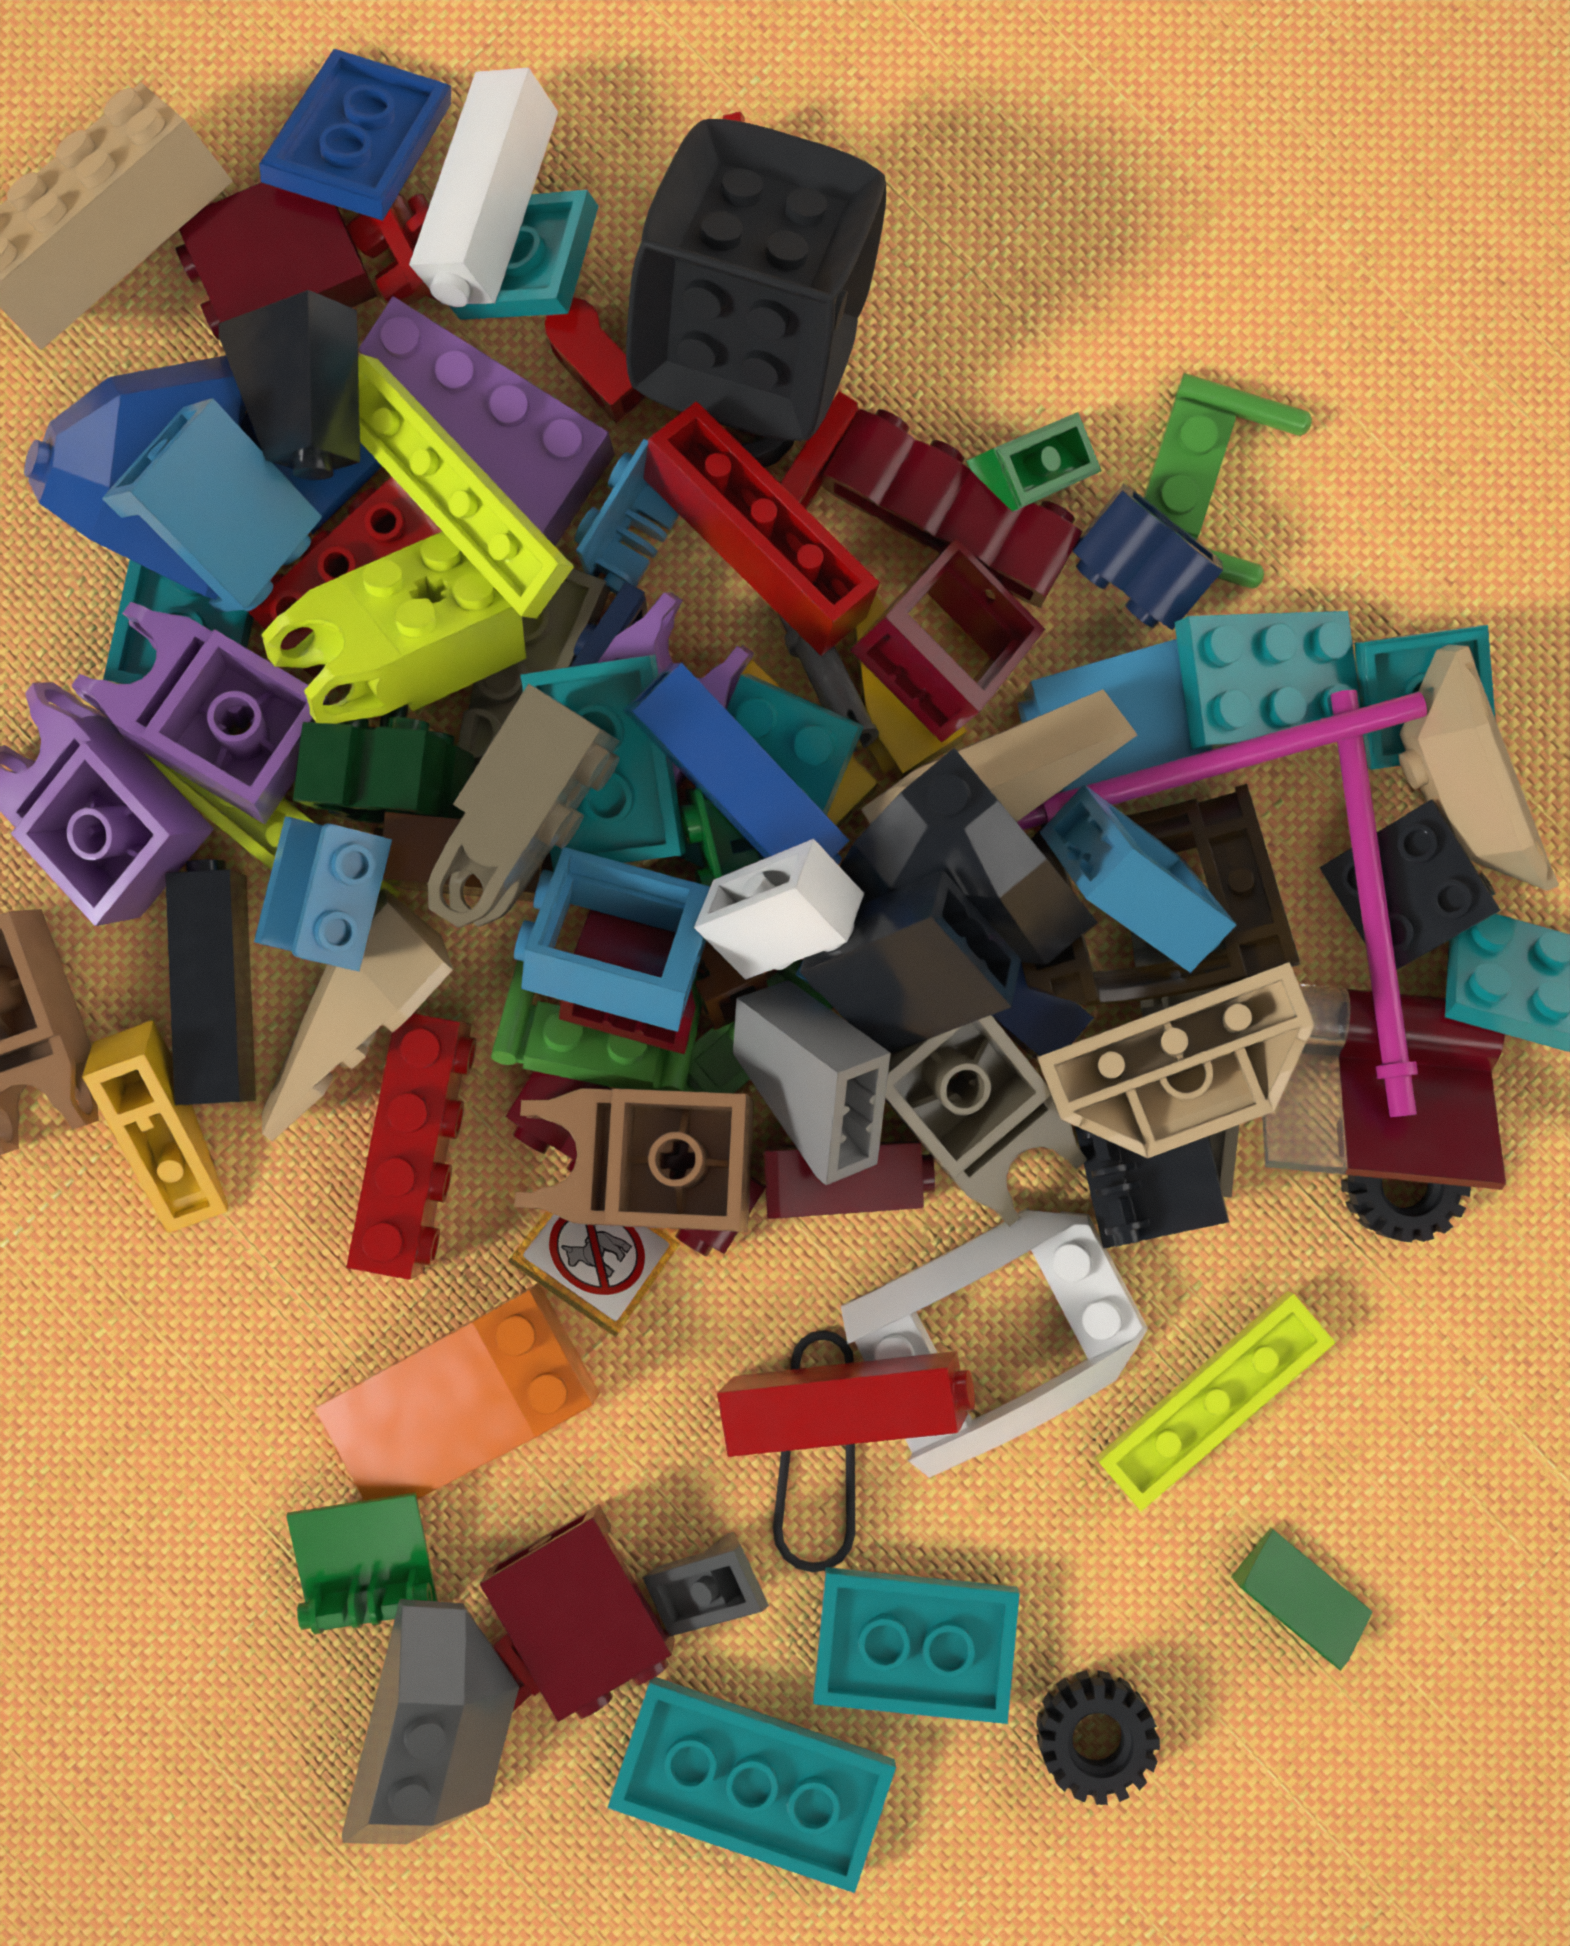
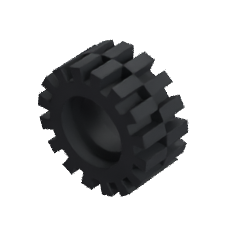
[1341,1167,1471,1243]
[1036,1670,1160,1805]

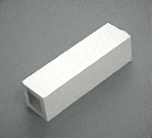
[409,68,558,307]

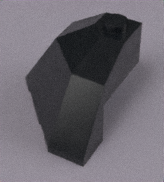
[840,748,1098,965]

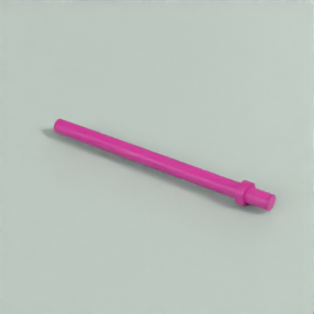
[1330,690,1418,1117]
[1017,692,1427,830]

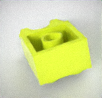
[262,531,526,724]

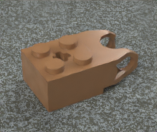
[0,909,99,1155]
[514,1088,754,1232]

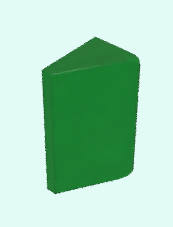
[966,412,1101,512]
[1231,1527,1373,1671]

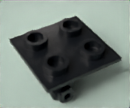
[1319,799,1501,971]
[1075,1126,1230,1249]

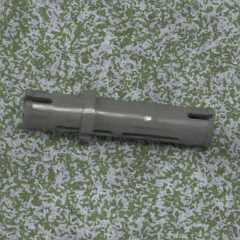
[777,613,879,752]

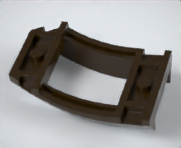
[1022,784,1300,1006]

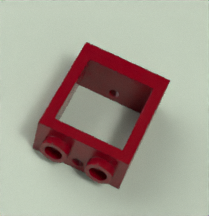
[850,538,1046,743]

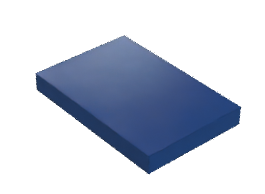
[259,49,451,221]

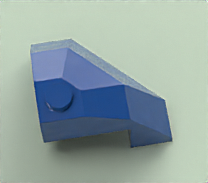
[24,355,250,600]

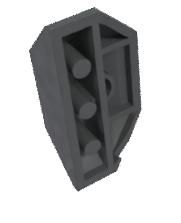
[341,1599,519,1845]

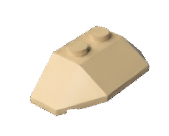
[1399,645,1559,891]
[1037,962,1315,1158]

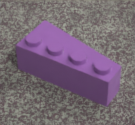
[358,296,615,546]

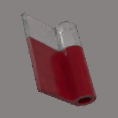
[1262,984,1506,1190]

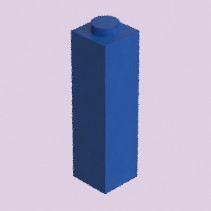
[623,663,850,865]

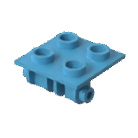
[574,439,679,595]

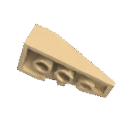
[861,689,1137,825]
[262,887,453,1142]

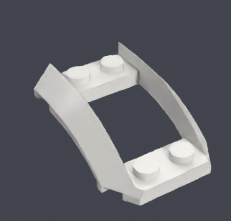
[841,1208,1148,1478]

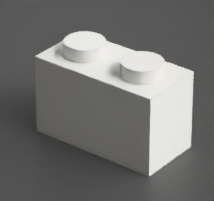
[694,839,864,979]

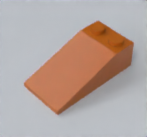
[314,1282,600,1500]

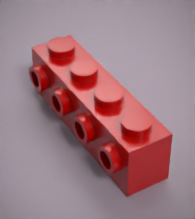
[643,401,880,656]
[247,476,442,678]
[346,1013,476,1280]

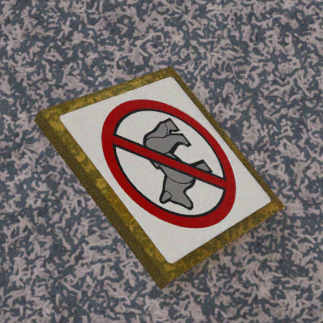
[508,1211,680,1337]

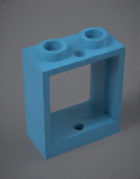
[1039,784,1236,973]
[514,847,710,1032]

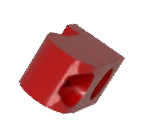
[545,297,646,423]

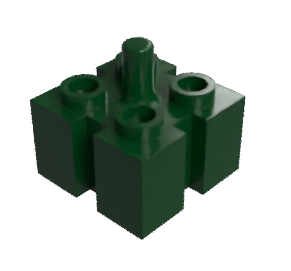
[293,704,475,824]

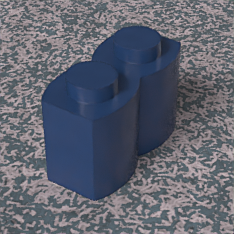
[1073,483,1223,630]

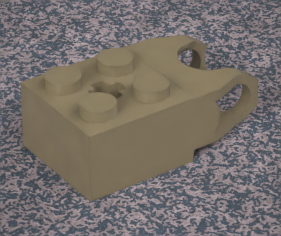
[428,683,620,928]
[885,1015,1087,1227]

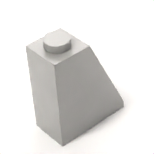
[733,980,890,1185]

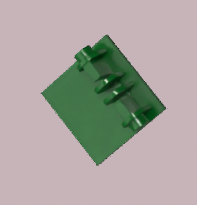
[286,1492,438,1635]

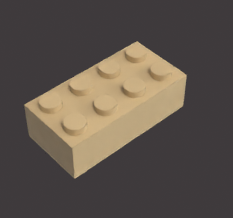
[0,82,233,350]

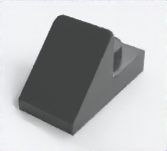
[642,1532,769,1636]

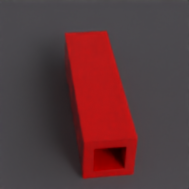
[717,1351,975,1457]

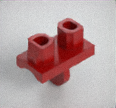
[346,194,441,306]

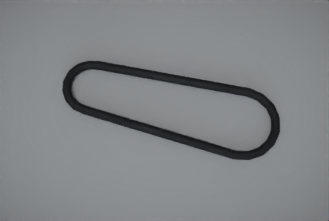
[773,1330,856,1572]

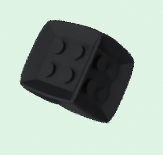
[626,119,887,441]

